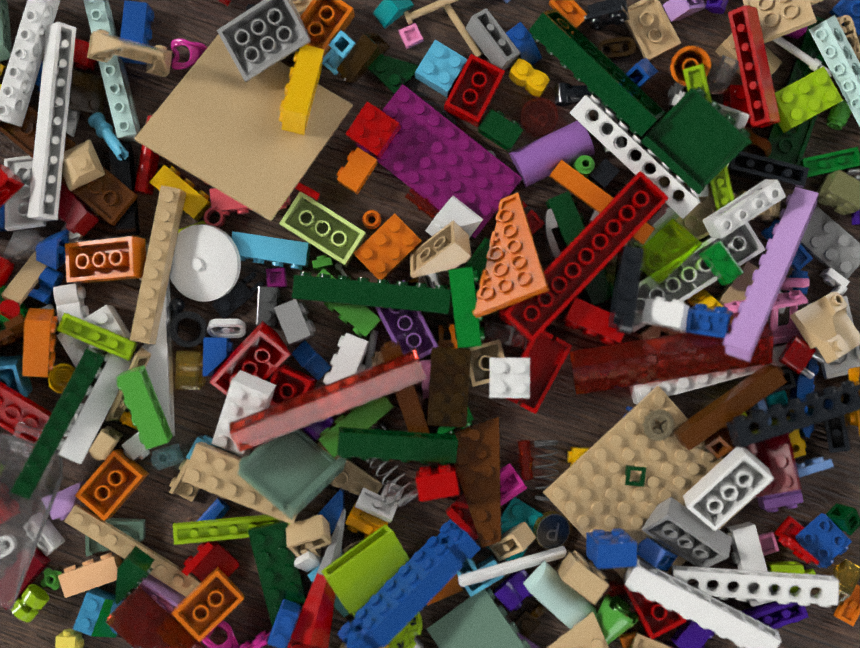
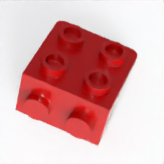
[774,516,820,565]
[182,541,240,581]

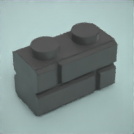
[256,287,281,327]

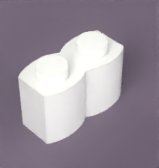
[53,283,89,323]

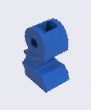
[28,266,64,305]

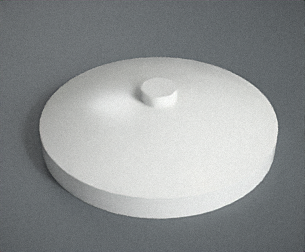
[169,224,241,302]

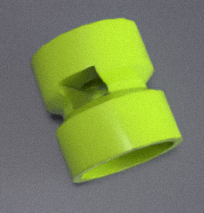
[11,584,50,622]

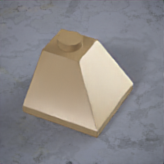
[62,139,105,191]

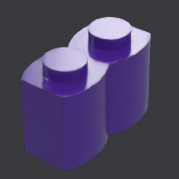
[493,569,533,612]

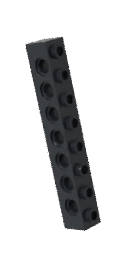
[726,377,860,448]

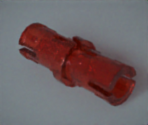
[405,188,439,219]
[517,440,534,480]

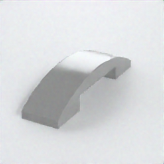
[544,209,561,261]

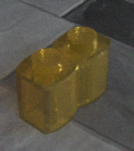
[175,351,206,390]

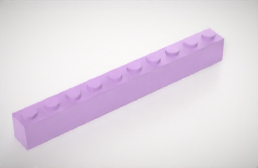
[723,187,819,362]

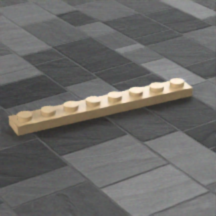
[64,504,202,596]

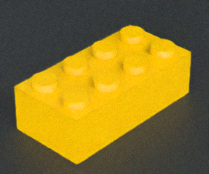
[279,45,324,135]

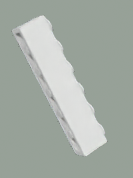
[57,352,134,464]

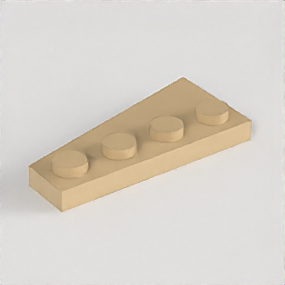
[546,611,609,648]

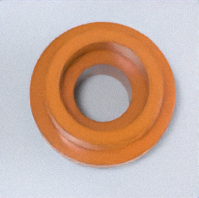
[362,210,381,229]

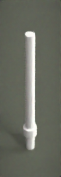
[772,37,832,77]

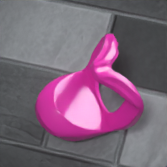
[171,38,207,70]
[201,620,239,648]

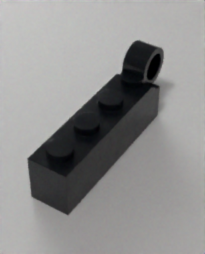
[608,245,644,334]

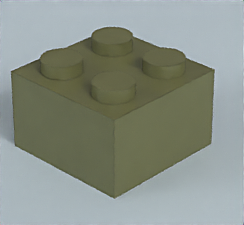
[816,170,860,215]

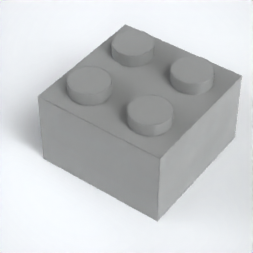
[274,299,316,345]

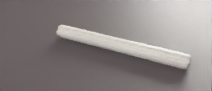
[458,546,567,587]

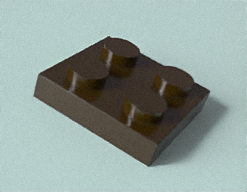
[68,70,105,115]

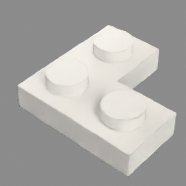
[355,480,404,523]

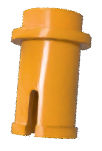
[119,411,138,430]

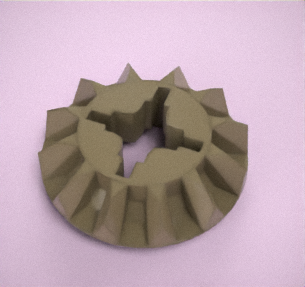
[642,409,674,441]

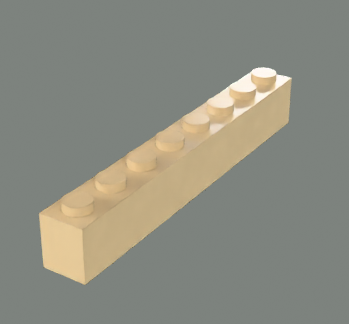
[130,185,186,344]

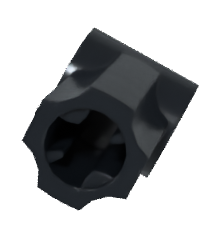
[554,83,593,106]

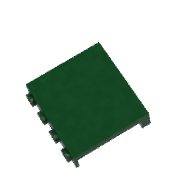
[641,86,751,195]

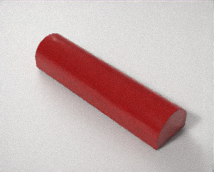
[134,116,160,195]

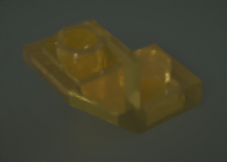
[833,559,860,606]

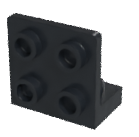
[584,0,630,30]

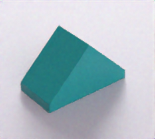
[373,0,414,29]

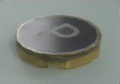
[533,511,571,550]

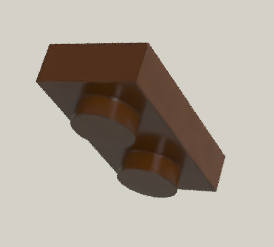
[744,127,772,158]

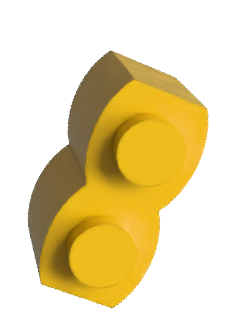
[509,59,550,97]

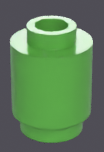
[827,100,852,130]
[572,155,595,178]

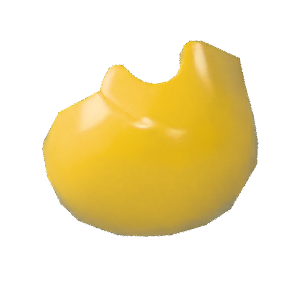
[48,363,76,394]

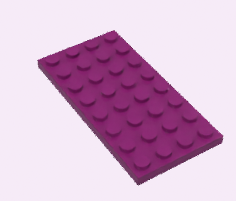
[356,84,522,239]

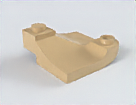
[790,292,860,364]

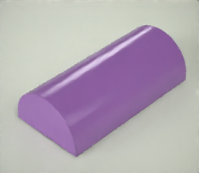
[509,120,594,188]
[375,280,439,365]

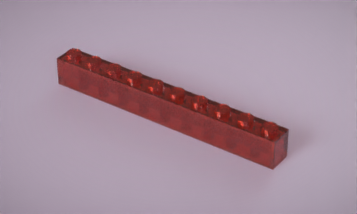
[229,350,427,452]

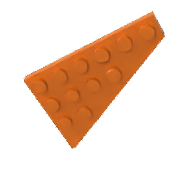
[473,192,549,318]

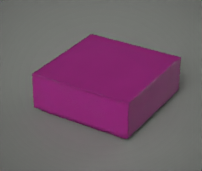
[266,268,287,288]

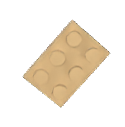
[625,0,681,61]

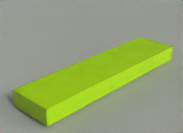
[56,312,138,361]

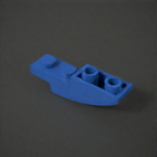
[790,359,819,438]

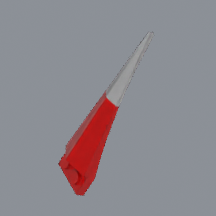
[287,508,346,648]

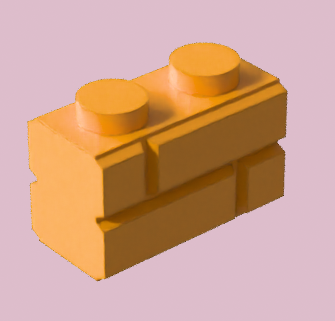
[345,501,388,538]

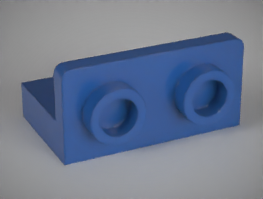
[686,304,733,338]

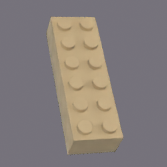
[181,441,298,525]

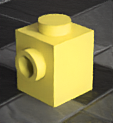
[55,629,84,648]

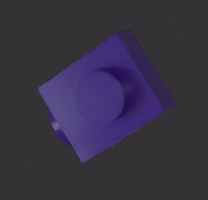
[302,408,334,441]

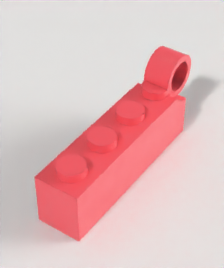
[204,188,291,228]

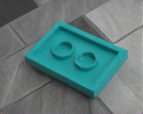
[486,497,546,561]

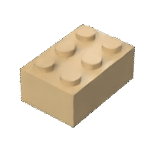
[554,550,609,605]

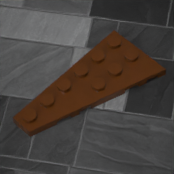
[451,417,502,548]

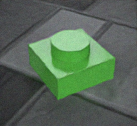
[312,255,334,270]

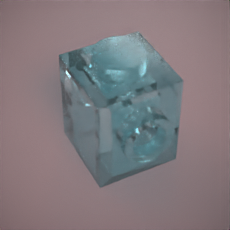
[151,443,184,470]

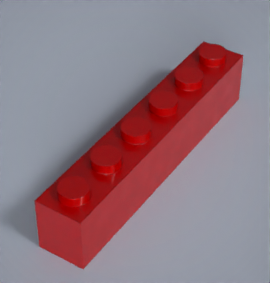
[728,5,781,128]

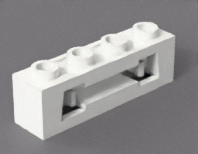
[702,179,786,239]

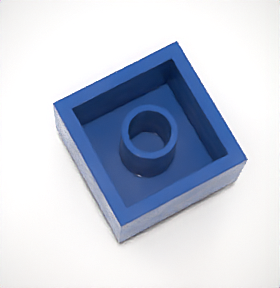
[586,528,637,569]

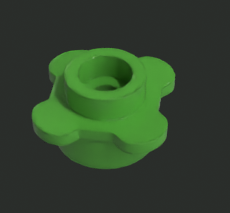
[41,568,62,590]

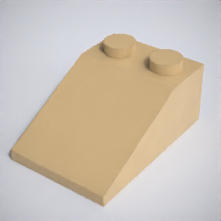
[410,220,471,278]

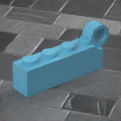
[232,231,311,270]

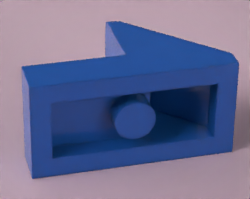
[291,340,332,381]

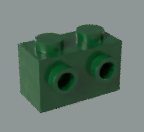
[478,109,523,153]

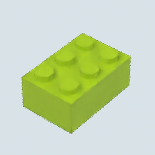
[775,67,843,133]

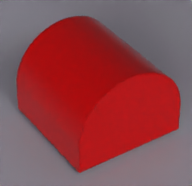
[0,299,21,320]

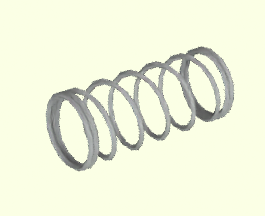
[366,458,418,507]

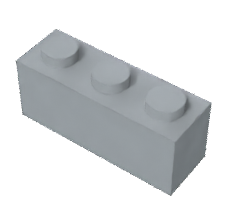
[465,8,520,70]

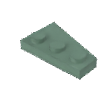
[85,518,146,557]

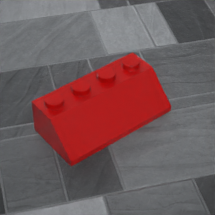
[210,321,291,396]

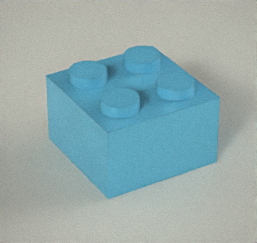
[415,40,468,98]

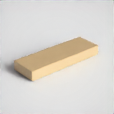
[1,252,48,306]

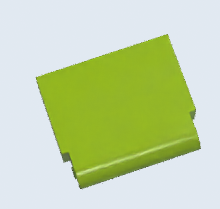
[321,524,410,617]

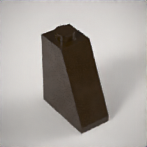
[336,33,390,83]

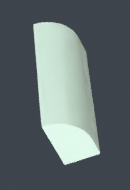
[523,561,597,629]

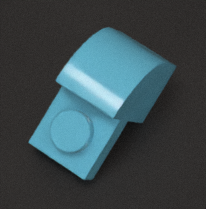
[323,30,356,75]

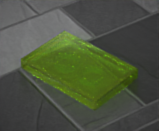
[641,218,702,285]

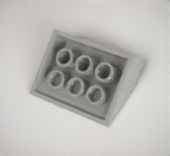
[217,0,311,82]

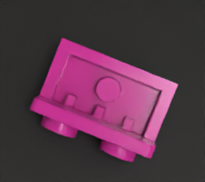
[500,464,527,506]

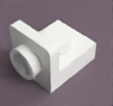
[819,268,850,295]

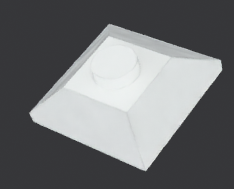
[425,196,483,238]

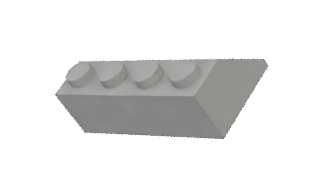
[642,497,732,567]

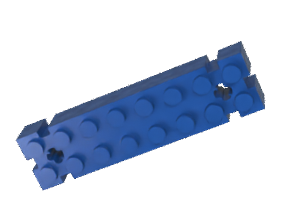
[337,519,481,648]

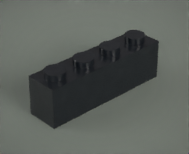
[727,151,809,190]

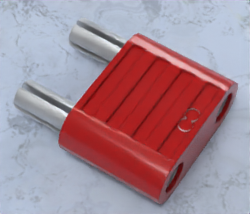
[778,335,825,379]

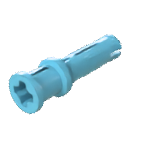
[88,112,129,161]

